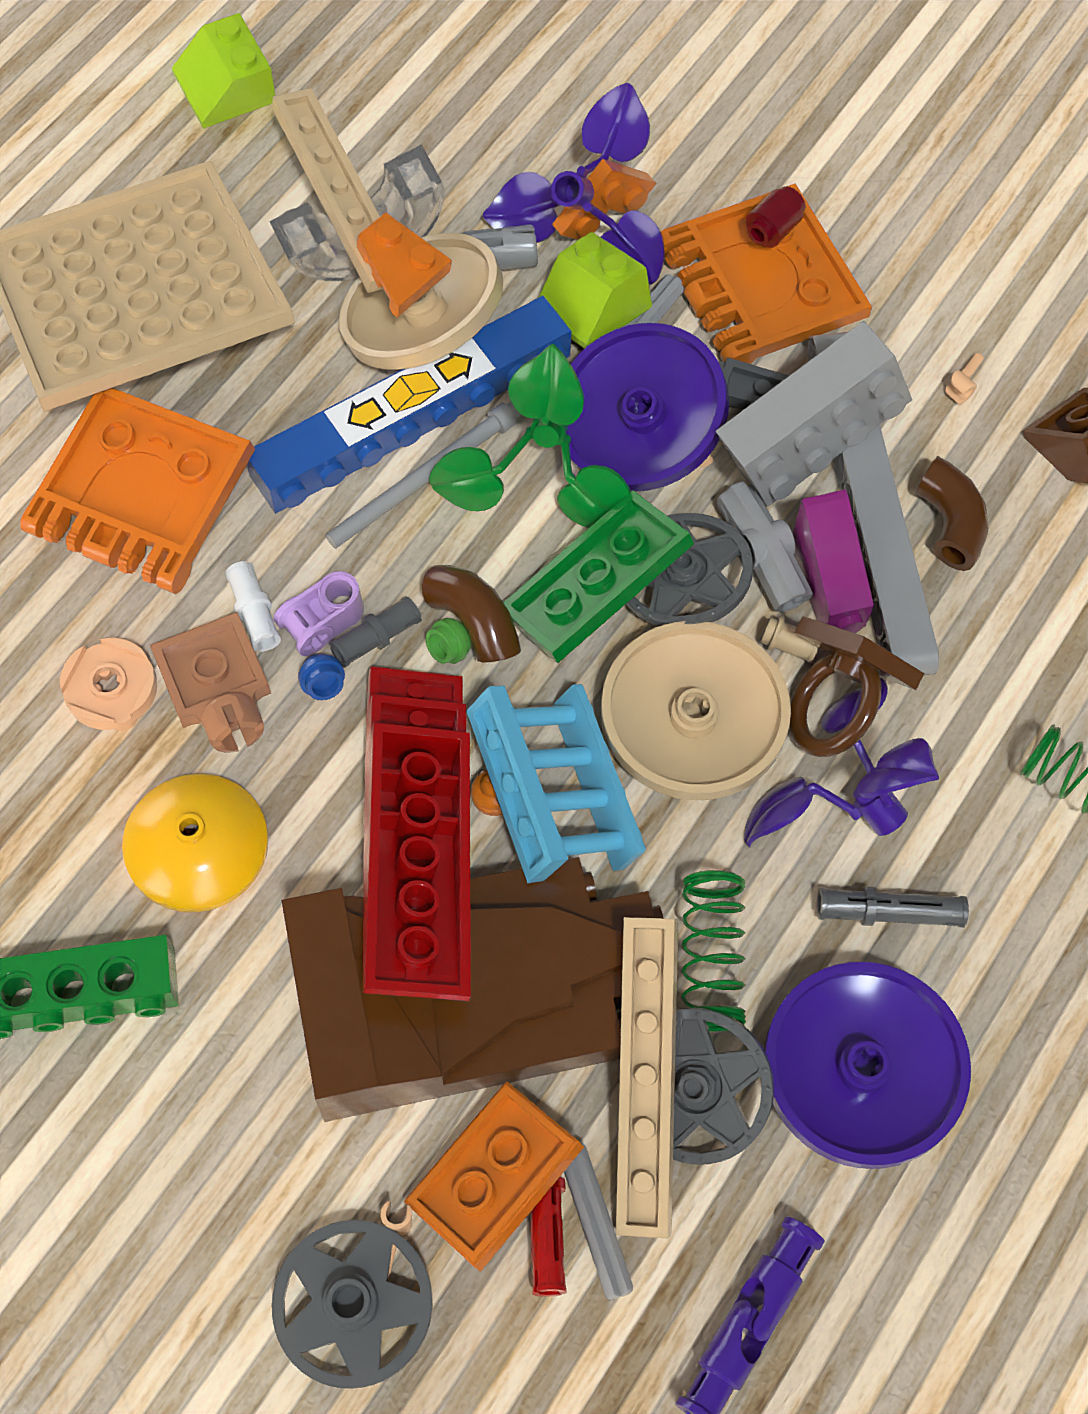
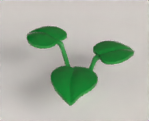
[429,344,631,528]

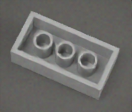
[716,321,912,507]

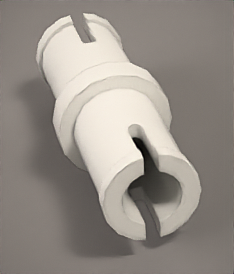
[225,561,281,652]

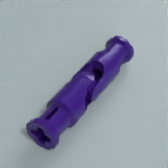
[675,1216,825,1414]

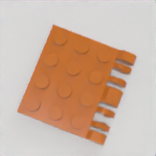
[660,183,872,364]
[20,388,255,594]

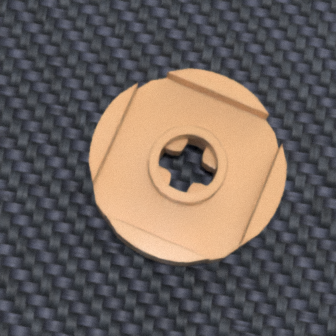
[60,638,157,731]

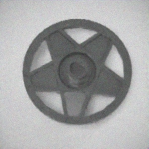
[626,513,753,626]
[673,1008,774,1165]
[272,1220,433,1389]

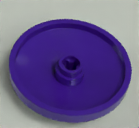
[566,323,729,491]
[764,962,971,1169]

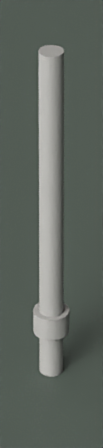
[325,402,522,549]

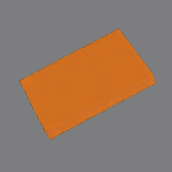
[403,1081,584,1272]

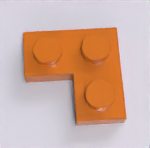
[552,159,657,240]

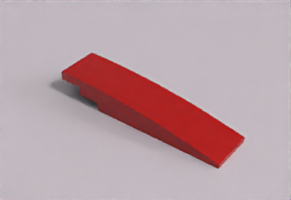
[363,666,471,1001]

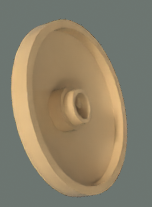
[339,233,503,370]
[601,621,791,800]

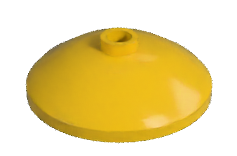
[122,774,268,912]

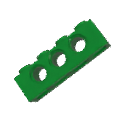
[0,935,179,1039]

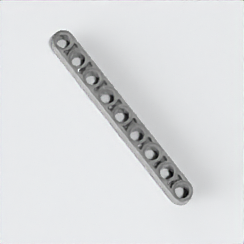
[808,332,939,675]

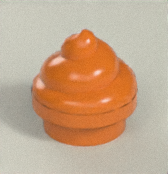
[471,770,503,816]

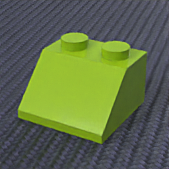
[172,13,275,129]
[539,232,652,349]

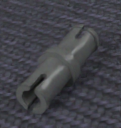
[329,596,422,668]

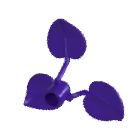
[483,83,665,284]
[744,678,939,848]

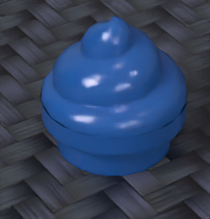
[298,654,345,700]

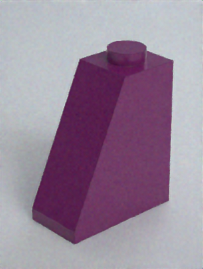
[792,489,874,633]

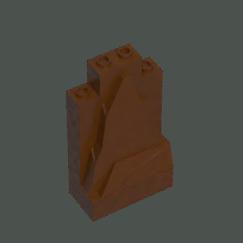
[281,857,678,1122]

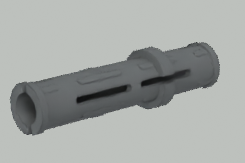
[817,887,969,928]

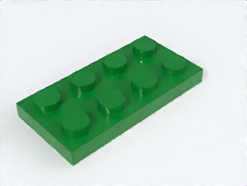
[503,490,694,664]

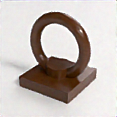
[789,616,925,757]

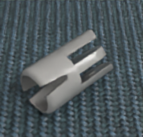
[462,224,538,271]

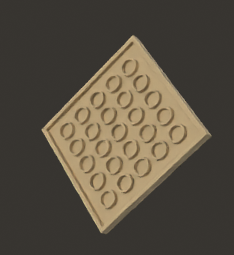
[0,160,295,412]

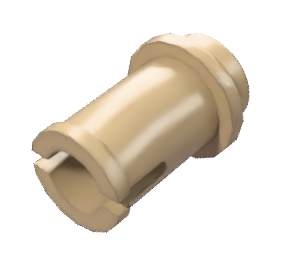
[760,616,819,663]

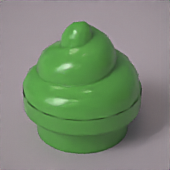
[426,618,472,664]

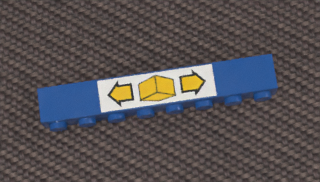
[247,296,571,514]

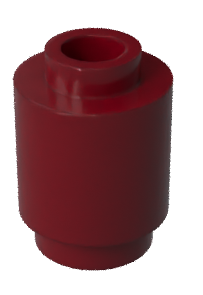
[745,186,806,248]

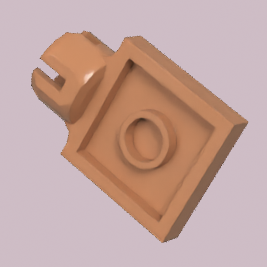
[150,612,272,753]

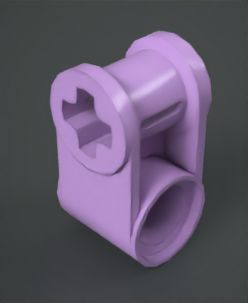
[274,571,364,656]

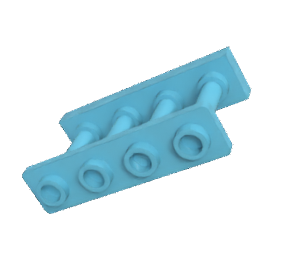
[466,684,646,883]

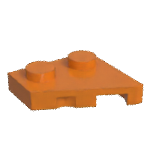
[356,212,452,318]

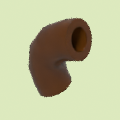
[916,456,989,571]
[422,565,521,663]

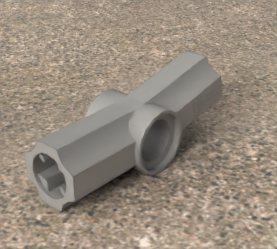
[717,481,813,613]

